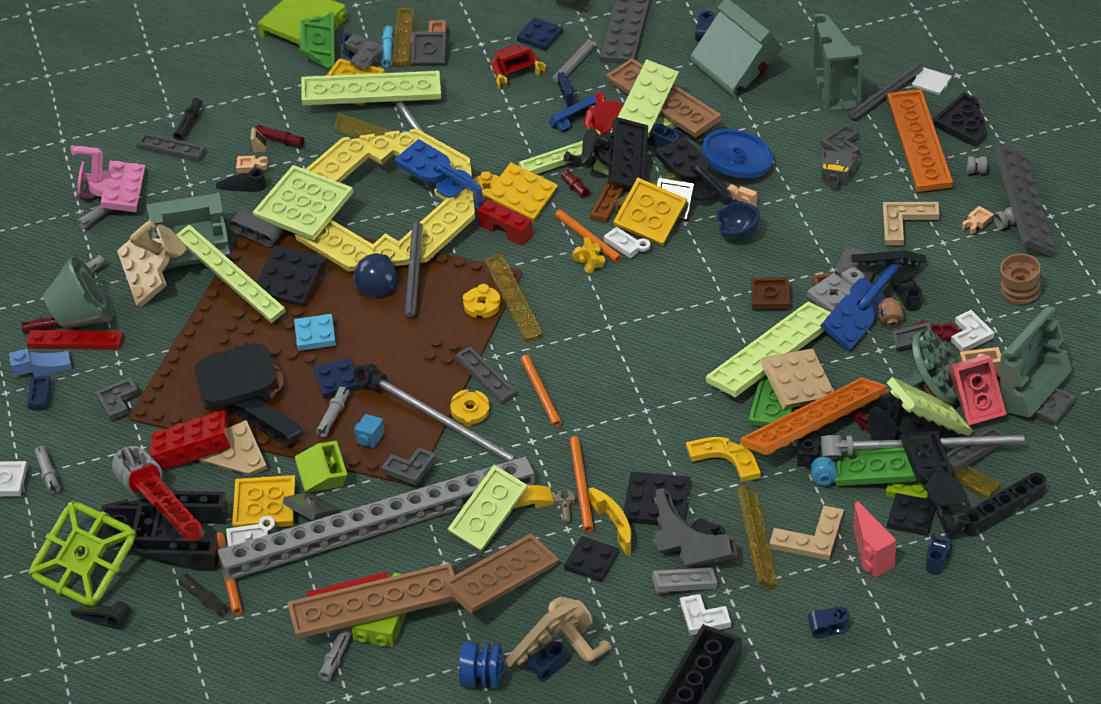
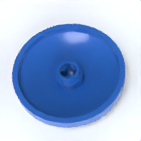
[702,129,773,179]

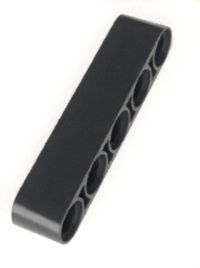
[226,397,303,446]
[963,472,1046,536]

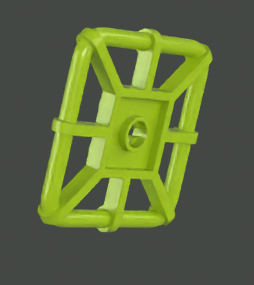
[28,501,137,606]

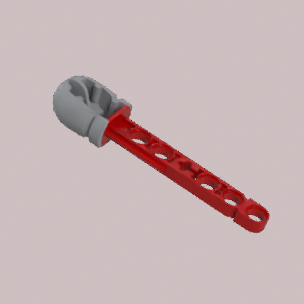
[112,446,203,541]

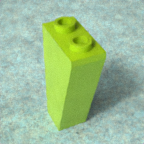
[351,573,407,647]

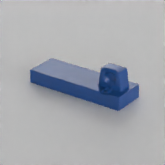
[548,95,597,132]

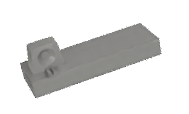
[651,568,718,595]

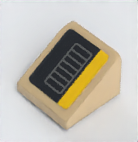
[251,128,267,153]

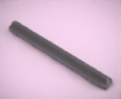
[849,63,923,120]
[405,222,423,317]

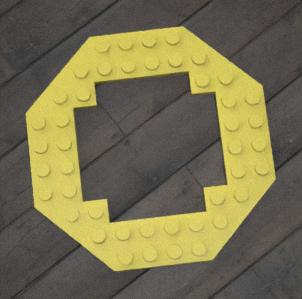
[295,129,475,272]

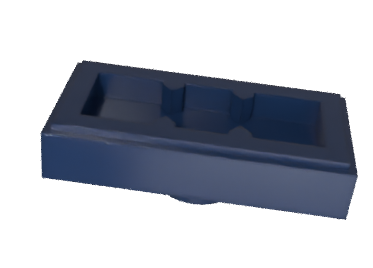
[557,72,574,107]
[27,376,52,409]

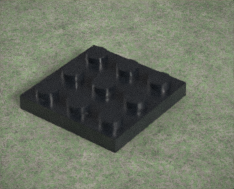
[257,245,326,307]
[623,472,691,526]

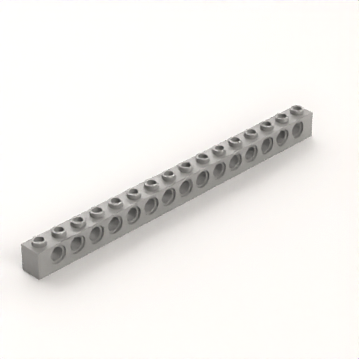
[217,456,535,581]

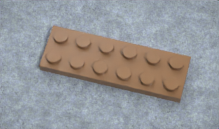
[442,534,559,614]

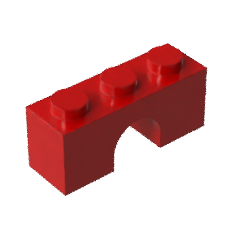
[477,199,533,246]

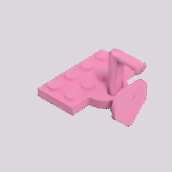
[71,145,145,212]

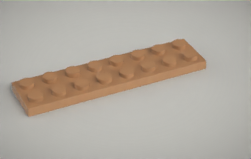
[606,58,722,138]
[287,563,456,639]

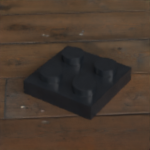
[887,493,935,536]
[564,536,619,583]

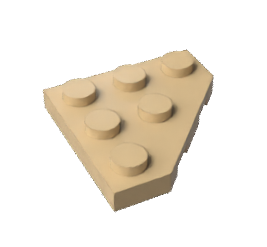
[199,420,268,477]

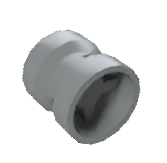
[967,156,987,174]
[993,207,1016,230]

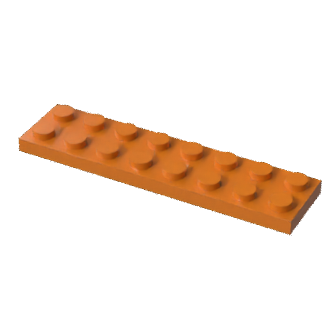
[887,89,953,192]
[740,377,888,455]

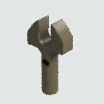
[555,490,575,524]

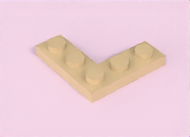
[883,202,939,245]
[769,506,844,561]

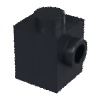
[797,436,820,468]

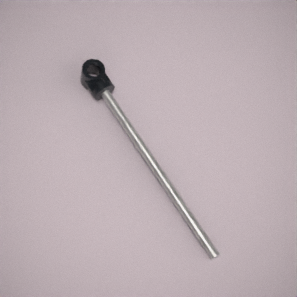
[353,364,515,462]

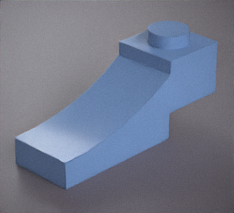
[9,349,72,377]

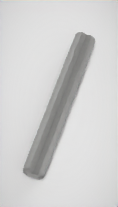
[553,39,595,84]

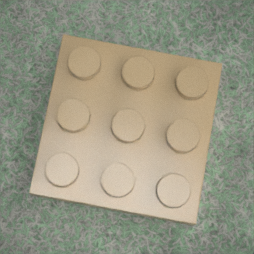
[760,349,834,409]

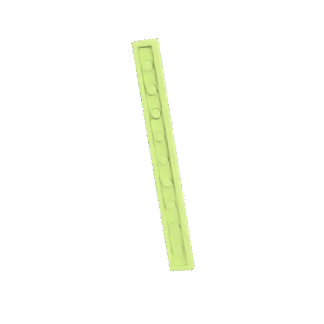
[519,115,678,174]

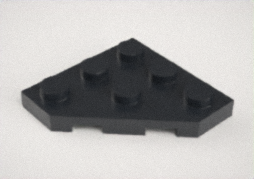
[932,92,987,146]
[851,250,927,267]

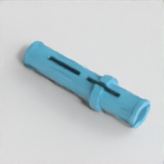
[381,26,395,68]

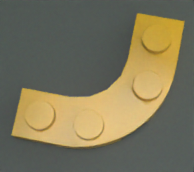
[686,437,761,482]

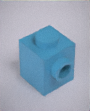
[354,414,385,448]

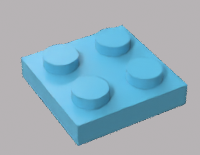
[294,314,336,351]

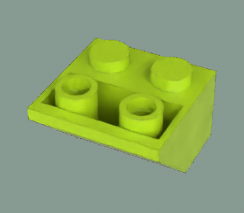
[295,441,347,493]

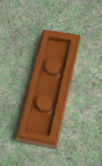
[590,183,626,223]

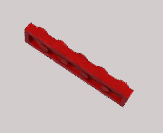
[27,330,124,350]

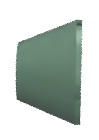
[43,256,114,329]

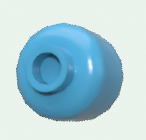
[811,457,838,487]

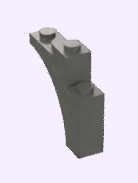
[653,488,738,569]

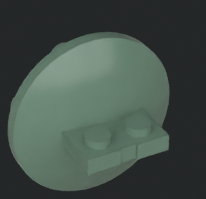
[902,329,959,404]

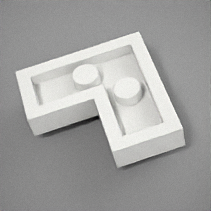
[951,310,994,352]
[680,594,731,635]

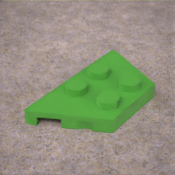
[299,12,334,70]

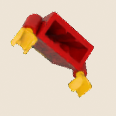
[491,44,546,89]

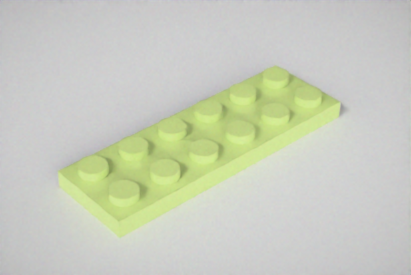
[887,377,973,437]

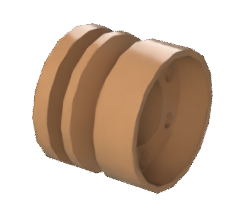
[1000,254,1041,304]

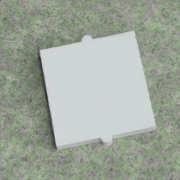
[912,67,952,95]

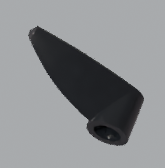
[216,168,267,192]
[70,601,131,629]

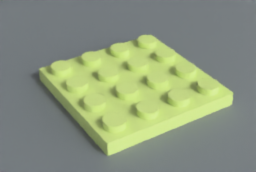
[253,165,354,241]

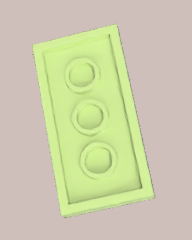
[448,465,528,552]

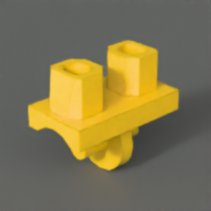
[572,237,605,273]

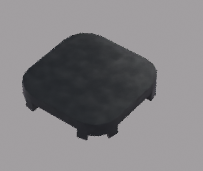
[194,343,279,412]

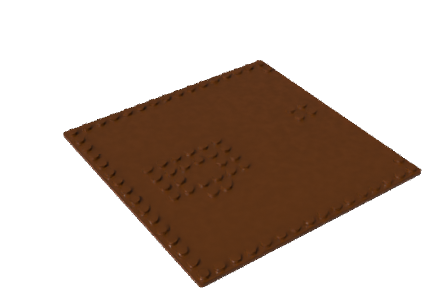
[129,228,522,486]

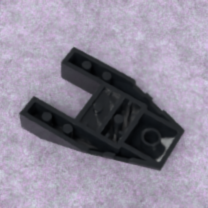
[96,491,228,570]

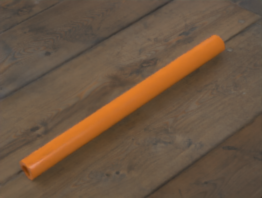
[570,436,594,533]

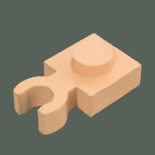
[236,156,268,173]
[727,185,757,207]
[962,206,994,234]

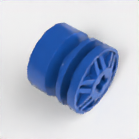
[459,641,504,689]

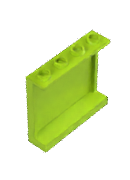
[257,0,347,44]

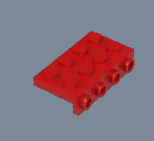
[150,410,230,470]

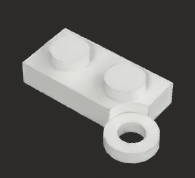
[604,227,650,258]
[226,516,275,547]

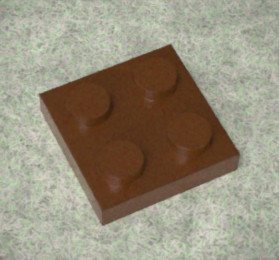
[751,277,790,310]

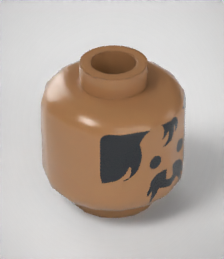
[877,298,904,328]

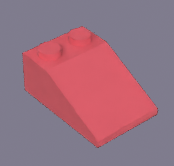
[948,355,1006,425]
[853,501,896,578]

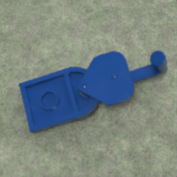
[394,139,484,209]
[820,264,898,351]

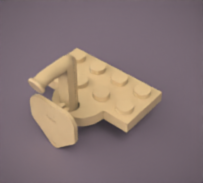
[117,219,187,307]
[504,597,611,667]

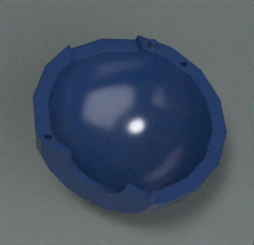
[717,201,760,241]
[353,253,399,298]

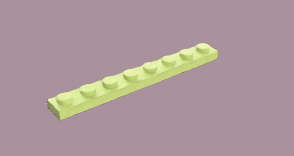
[176,225,286,323]

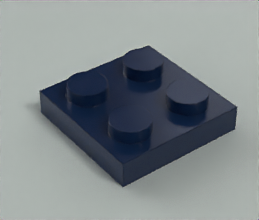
[517,17,563,51]
[313,357,361,399]

